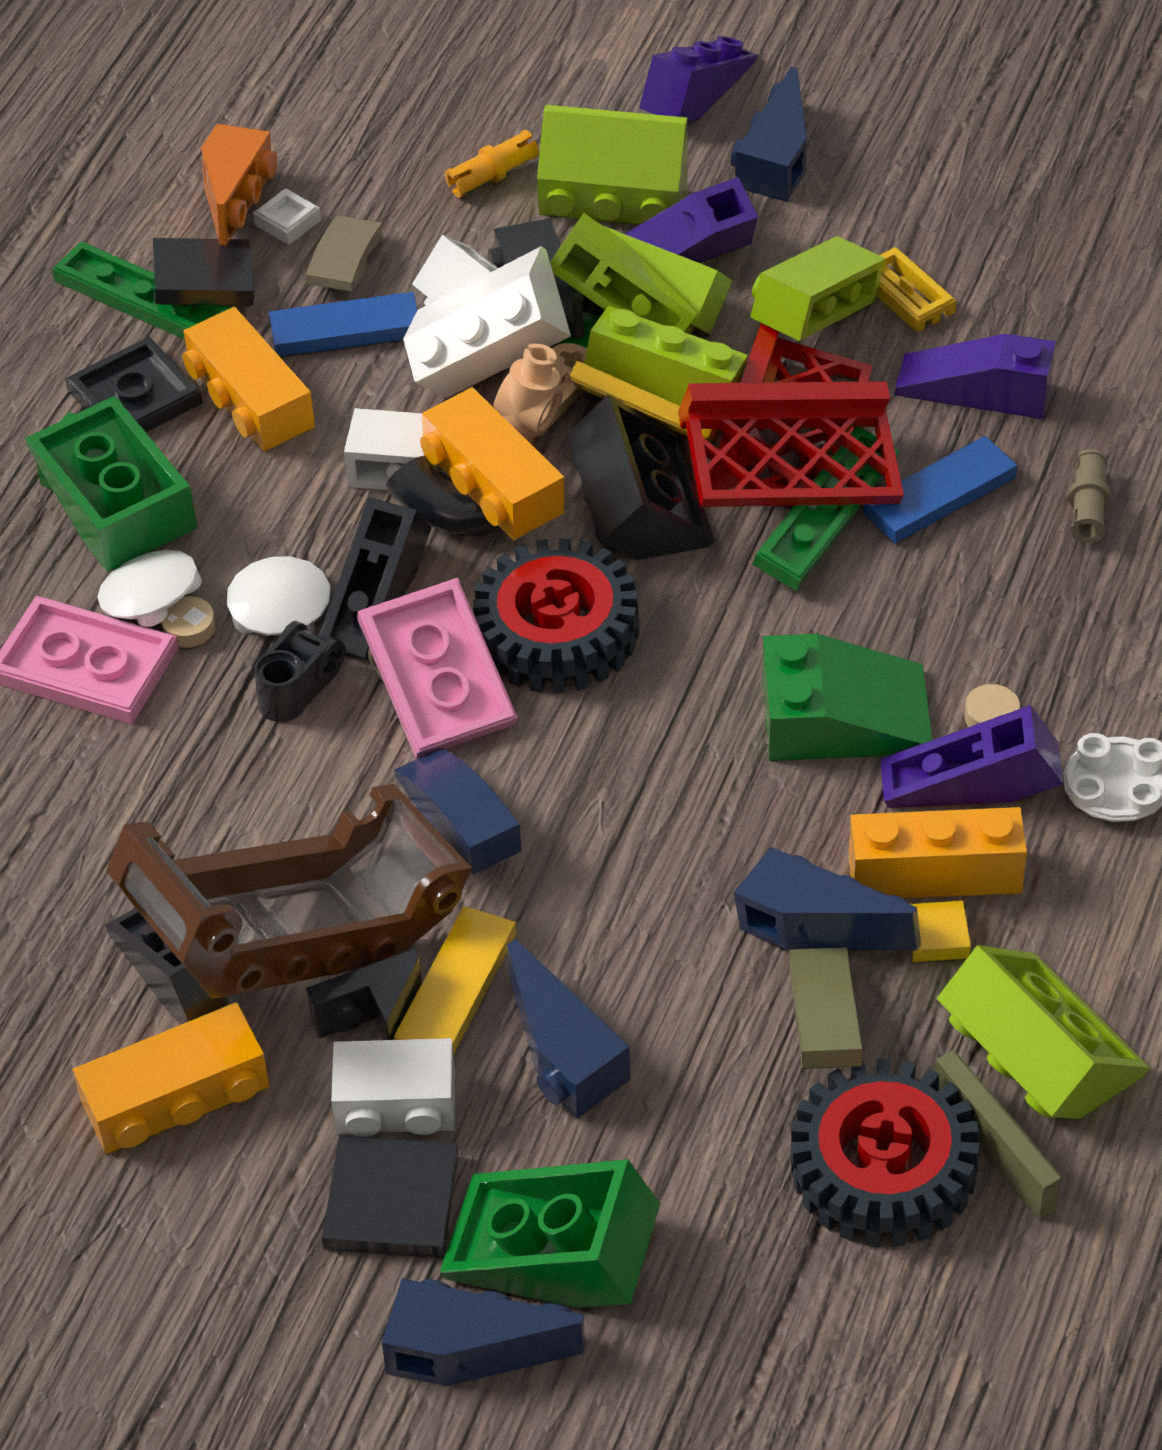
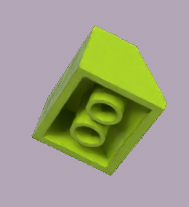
[537,104,688,225]
[936,945,1150,1119]

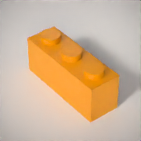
[182,306,315,452]
[420,387,564,540]
[848,807,1027,899]
[73,1002,270,1154]

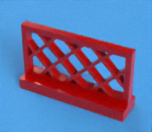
[710,323,873,507]
[678,382,904,507]

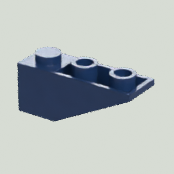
[731,67,807,202]
[734,847,921,951]
[382,1278,585,1386]

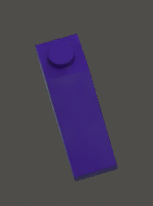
[895,334,1056,419]
[881,705,1063,808]

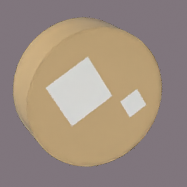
[161,596,215,648]

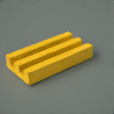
[876,247,957,333]

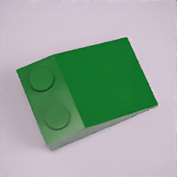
[25,396,197,573]
[762,634,932,761]
[439,1159,660,1308]

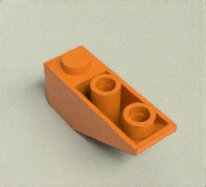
[201,124,277,246]

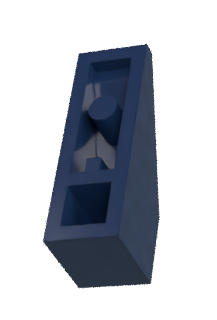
[507,939,631,1119]

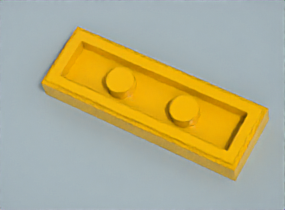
[570,361,718,444]
[394,906,517,1056]

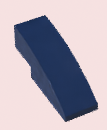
[394,748,522,875]

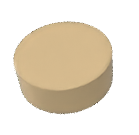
[964,684,1020,727]

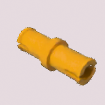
[444,130,540,198]

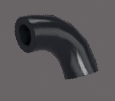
[386,455,502,536]

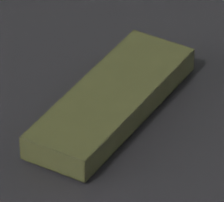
[789,947,862,1069]
[934,1050,1061,1220]

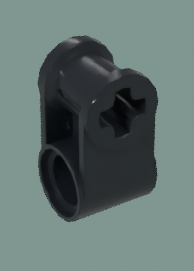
[254,620,346,722]

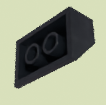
[567,395,715,560]

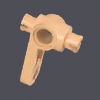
[493,343,587,446]

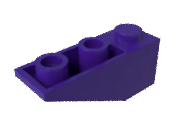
[639,36,758,122]
[625,177,758,263]

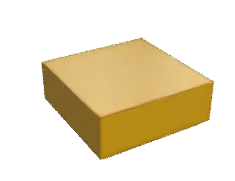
[910,901,971,962]

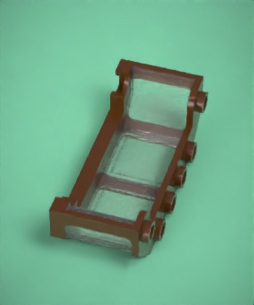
[106,784,472,999]

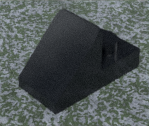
[306,949,422,1040]

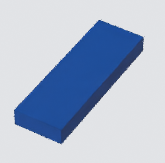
[269,292,417,357]
[863,436,1017,544]

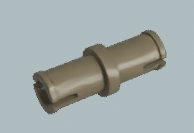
[1069,449,1110,543]

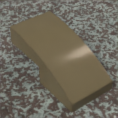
[305,215,383,291]

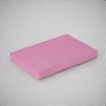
[357,578,518,759]
[0,595,179,724]

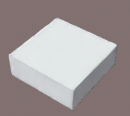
[253,188,321,245]

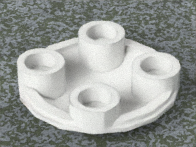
[97,550,202,627]
[227,556,330,636]
[1063,733,1162,822]

